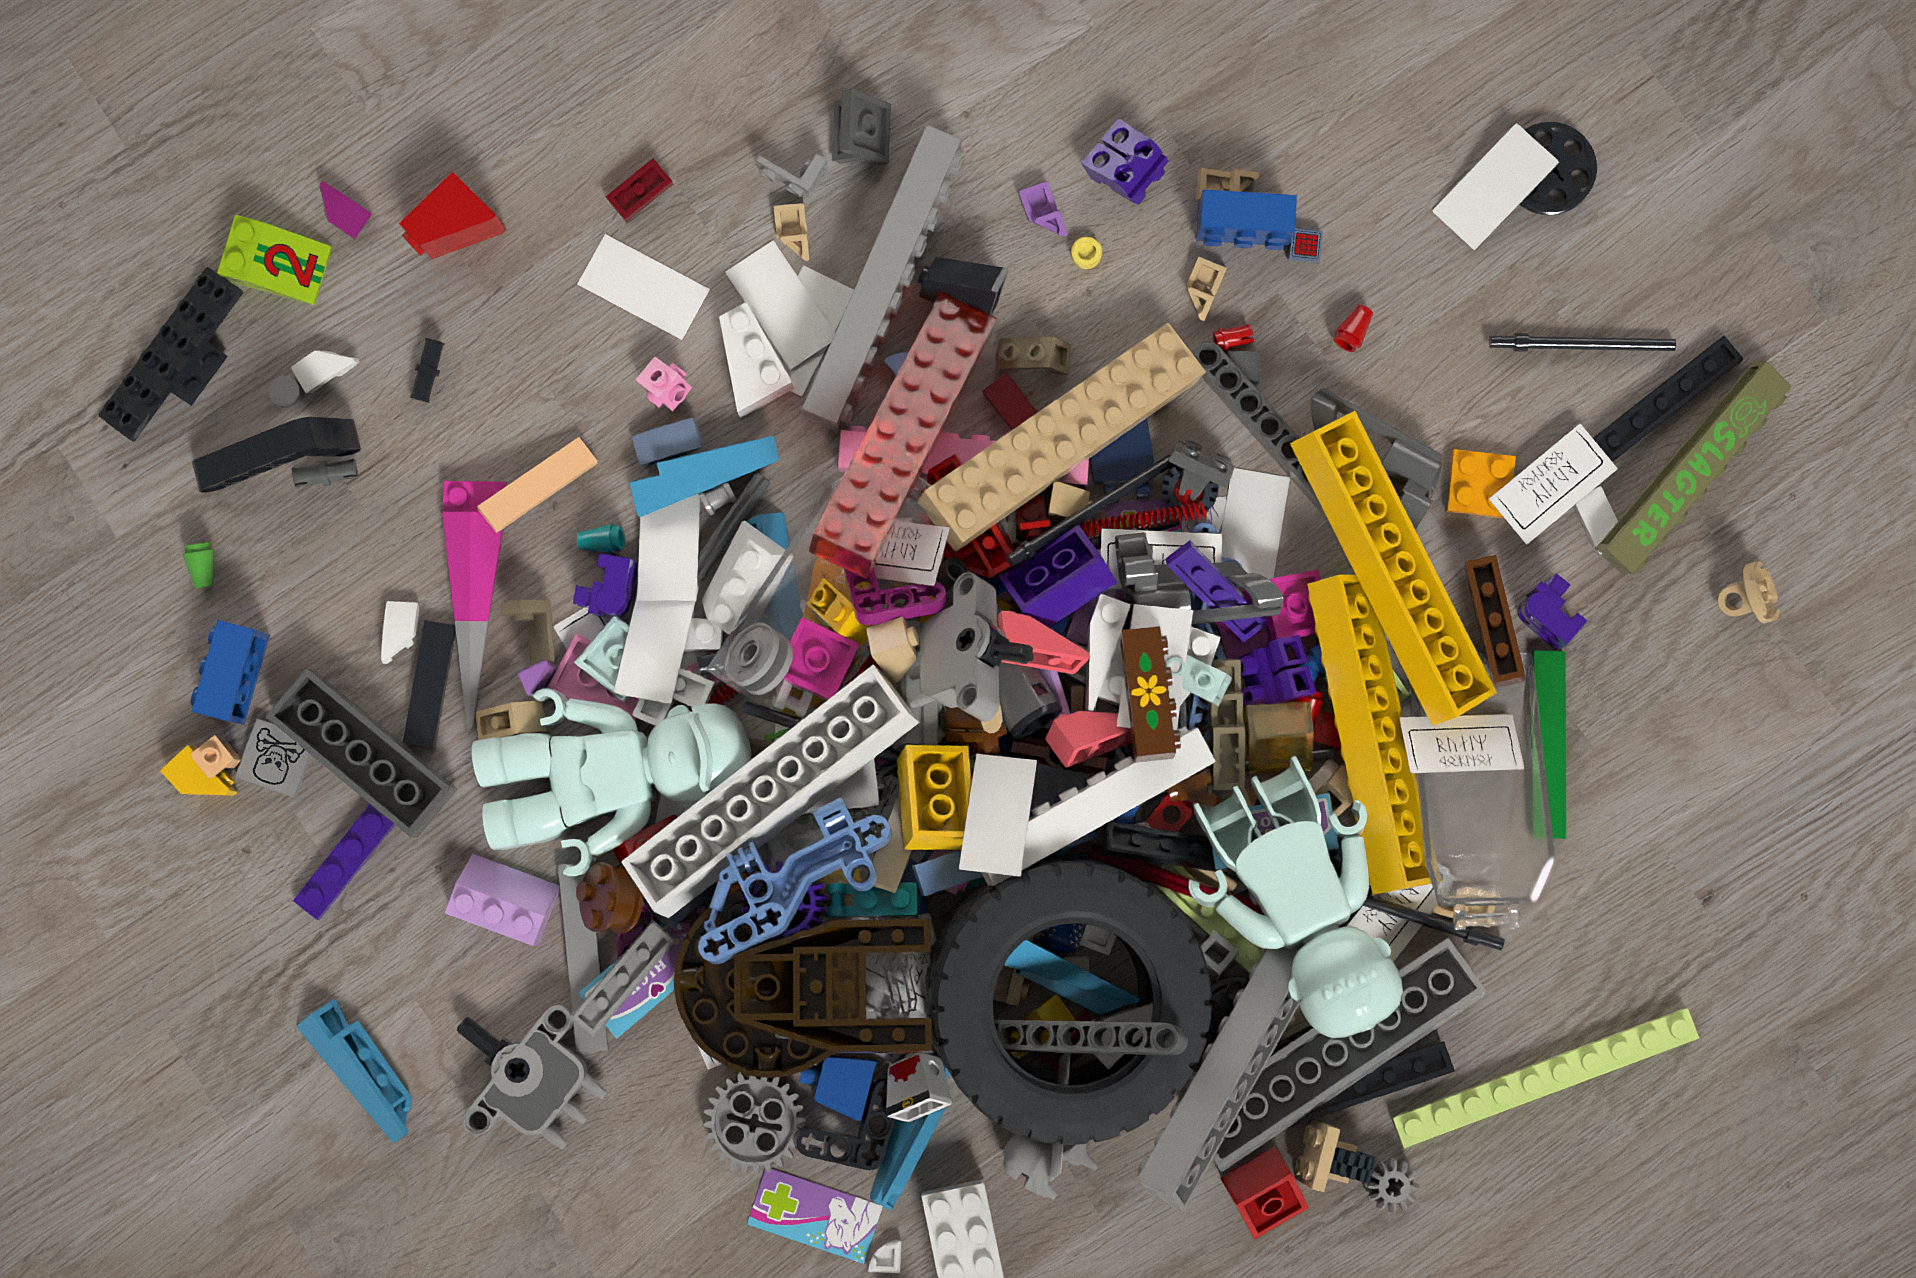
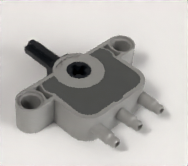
[457,1004,607,1150]

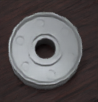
[724,623,793,695]

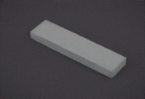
[569,920,677,1038]

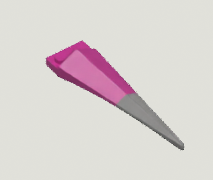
[442,481,507,731]

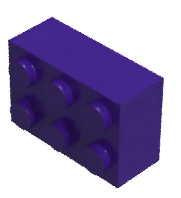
[999,525,1117,628]

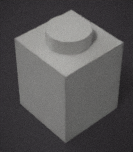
[1201,931,1239,985]

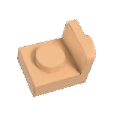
[191,735,242,778]

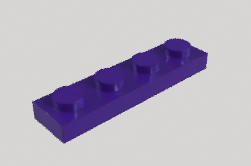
[1165,540,1268,642]
[293,804,395,920]

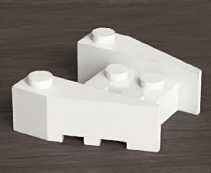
[1085,594,1221,712]

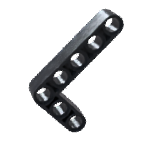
[192,417,361,493]

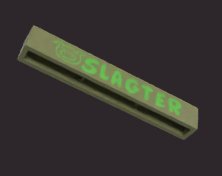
[1595,361,1792,574]

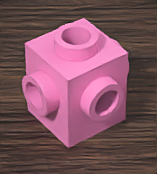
[635,357,692,411]

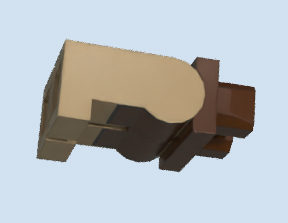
[944,704,1007,756]

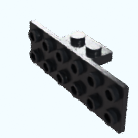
[98,267,243,442]

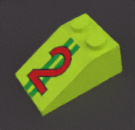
[217,215,333,306]

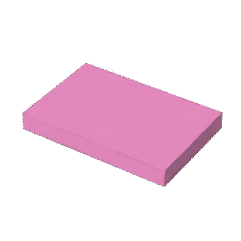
[547,633,640,723]

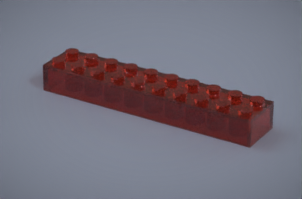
[808,292,997,579]

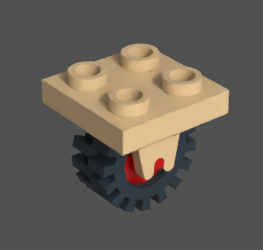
[1295,1119,1376,1192]

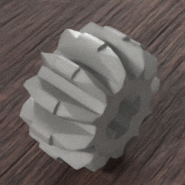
[1365,1158,1420,1214]

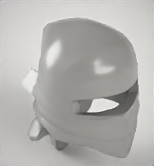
[1003,1134,1098,1200]

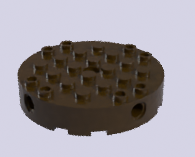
[674,884,845,1078]

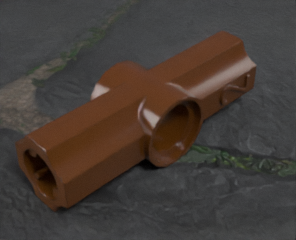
[1010,736,1108,775]

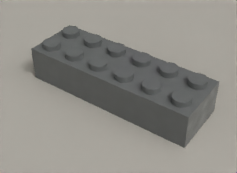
[266,668,457,837]

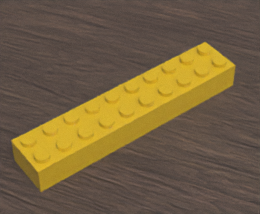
[1290,411,1497,726]
[1307,575,1438,895]

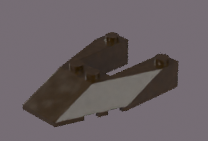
[734,919,932,1053]

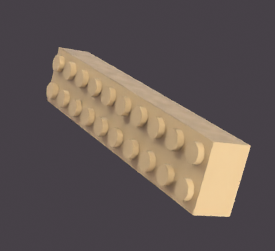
[917,322,1206,552]

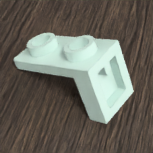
[1166,655,1232,706]

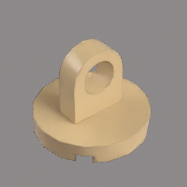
[1718,561,1780,624]

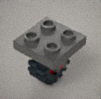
[1161,439,1235,518]

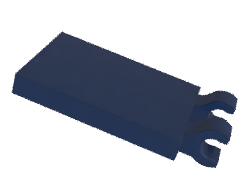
[1090,418,1154,503]

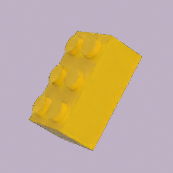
[897,745,972,850]

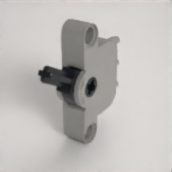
[909,572,1035,722]

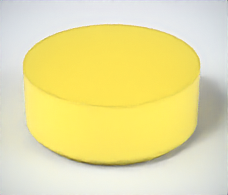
[1071,237,1102,269]

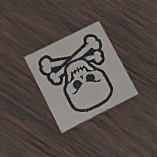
[235,718,312,798]

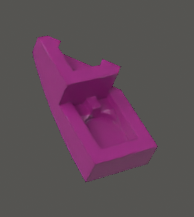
[319,181,372,239]

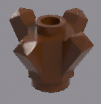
[1167,767,1220,807]

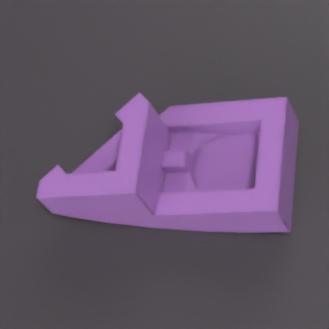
[1018,181,1068,236]

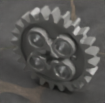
[703,1073,806,1175]

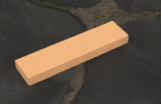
[477,437,598,533]

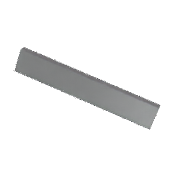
[558,862,609,1054]

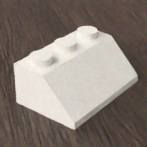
[702,521,791,635]

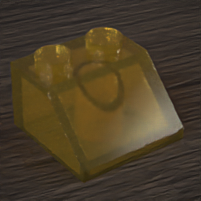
[1246,702,1314,774]

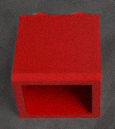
[399,172,506,259]

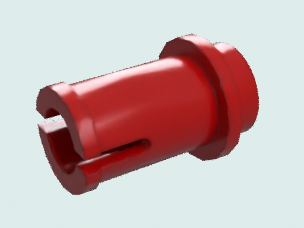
[1213,323,1254,352]

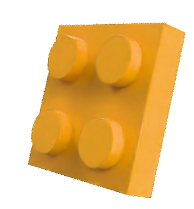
[1446,449,1516,519]

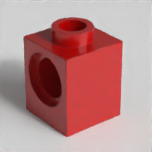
[1144,793,1194,832]

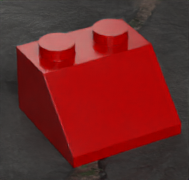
[1220,1147,1309,1240]

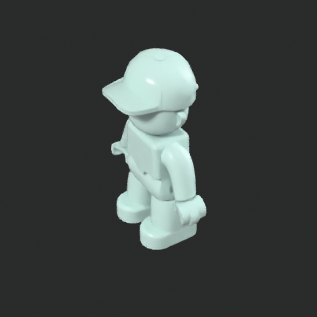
[472,688,752,876]
[1189,756,1403,1038]

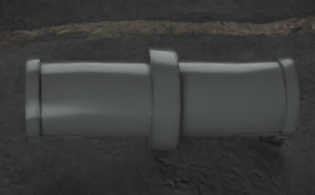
[292,459,358,488]

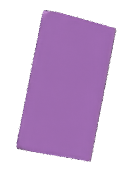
[518,660,557,697]

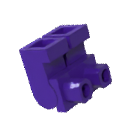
[1081,118,1169,204]
[573,553,638,617]
[1518,573,1587,651]
[1238,635,1316,711]

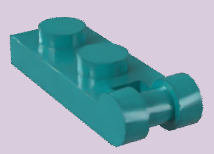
[827,883,918,917]

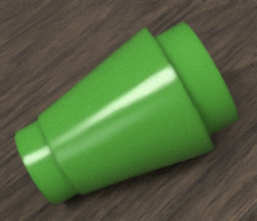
[182,542,214,588]

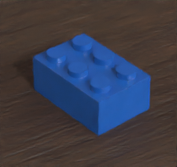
[1196,190,1297,250]
[190,620,270,725]

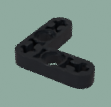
[793,1078,894,1171]

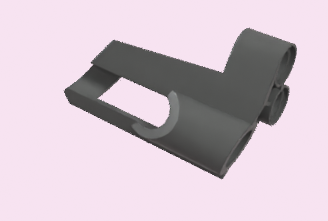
[1311,388,1443,530]
[1115,532,1284,625]

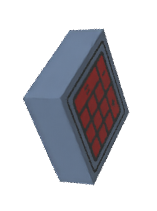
[1288,228,1323,264]

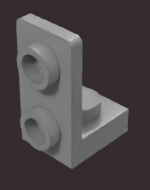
[755,153,829,198]

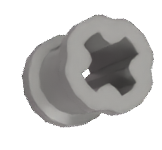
[698,482,737,516]

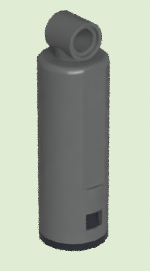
[935,557,1063,739]

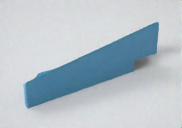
[629,436,779,517]
[1004,940,1139,1015]
[297,999,412,1143]

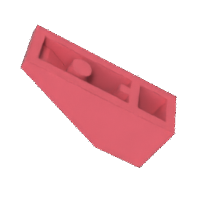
[997,611,1090,674]
[1045,711,1132,768]

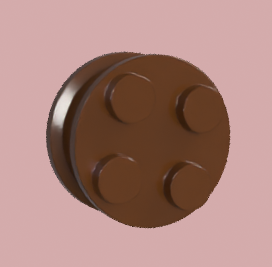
[576,862,647,933]

